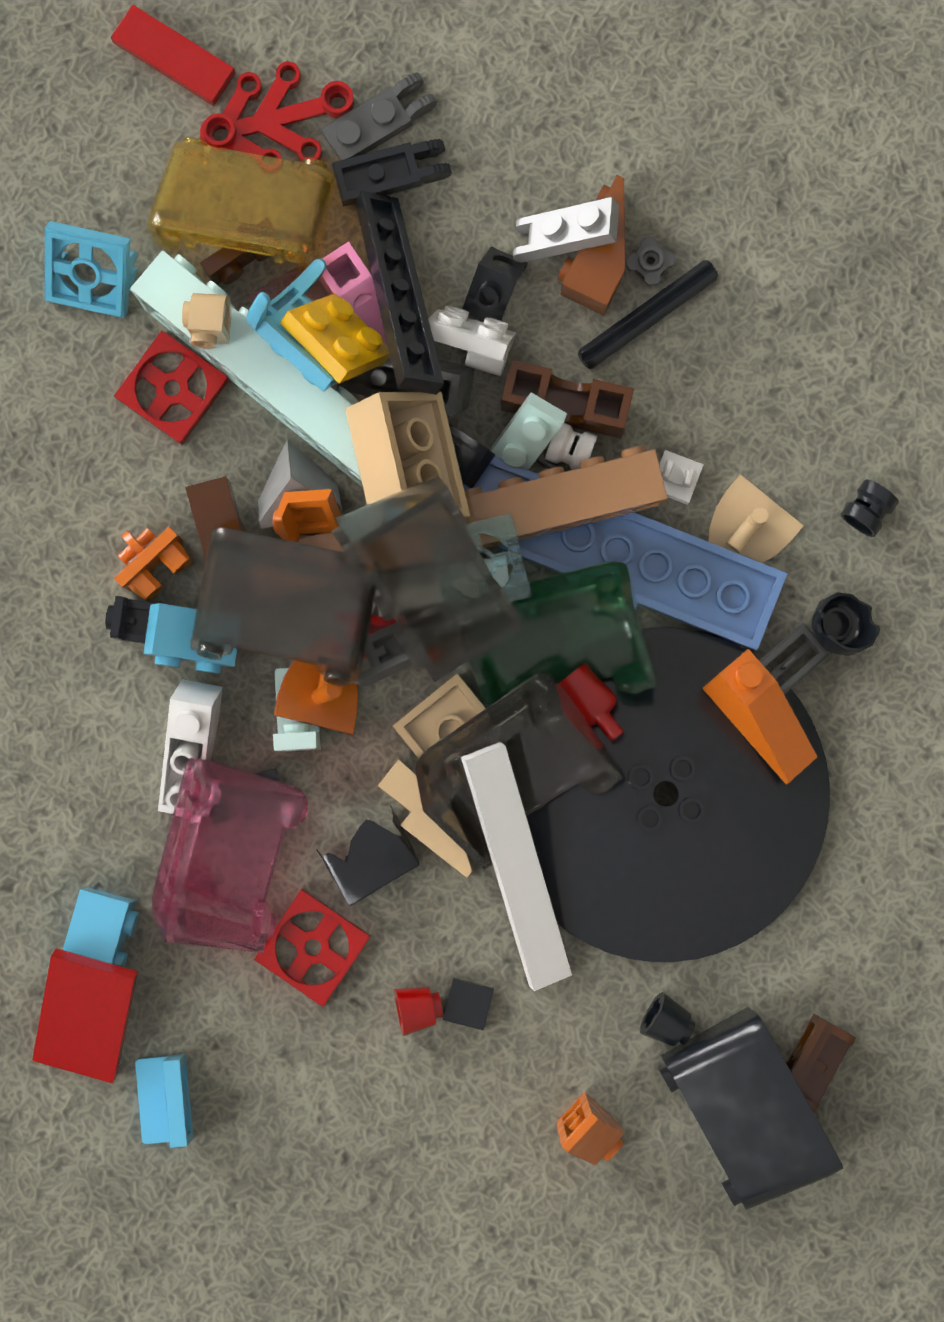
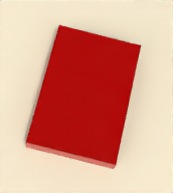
[32,948,138,1084]

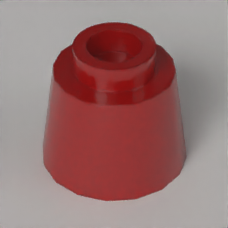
[394,987,443,1036]

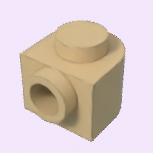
[182,293,231,349]

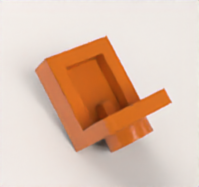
[273,489,344,550]

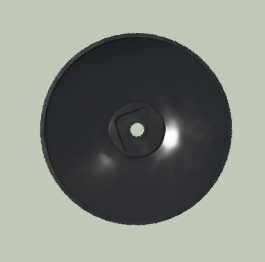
[503,627,830,962]

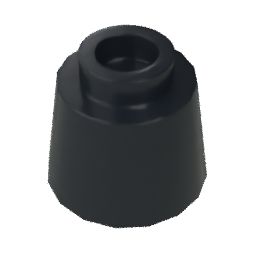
[640,992,695,1046]

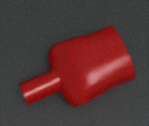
[552,663,625,742]

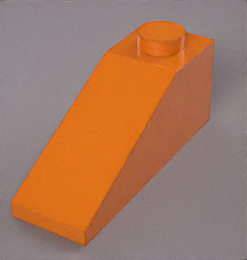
[702,649,817,784]
[556,1092,624,1165]

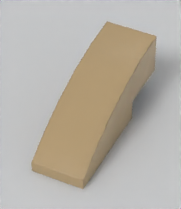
[378,759,472,878]

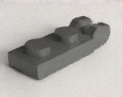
[321,72,438,161]

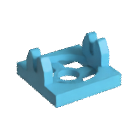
[45,221,138,318]

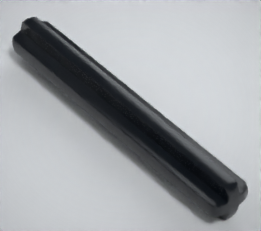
[578,260,718,369]

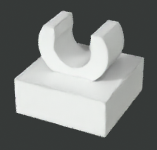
[659,450,704,505]

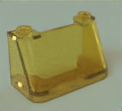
[147,137,335,272]

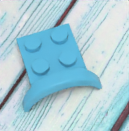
[246,258,337,392]

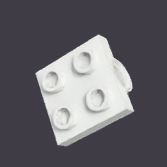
[428,306,516,376]

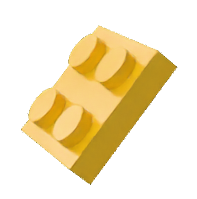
[280,293,390,384]

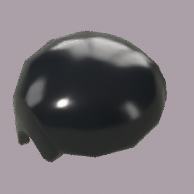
[812,592,880,656]

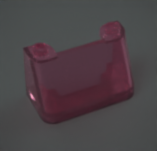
[152,757,308,953]

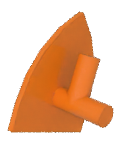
[273,633,358,735]

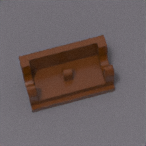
[786,1014,856,1113]

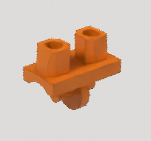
[114,527,192,602]

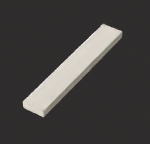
[461,742,572,991]

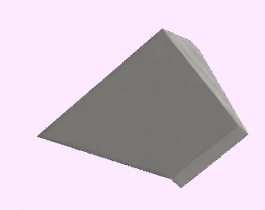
[258,439,343,529]

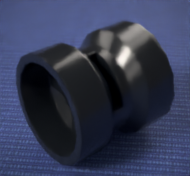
[841,479,899,537]

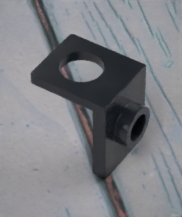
[462,247,528,322]

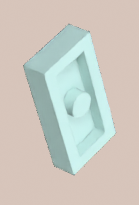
[491,392,567,470]

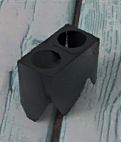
[317,805,420,906]

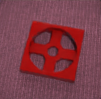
[114,330,230,445]
[254,889,371,1007]

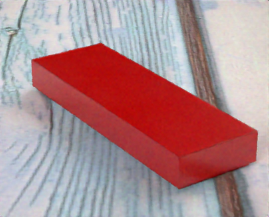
[110,4,236,106]

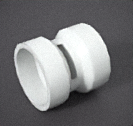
[545,423,598,470]

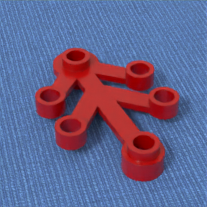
[200,61,354,176]

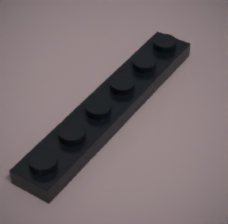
[355,191,444,395]

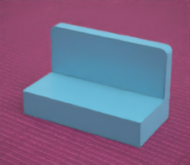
[135,1054,193,1148]

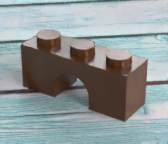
[501,360,634,439]

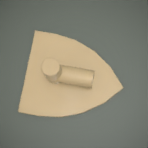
[708,474,804,563]

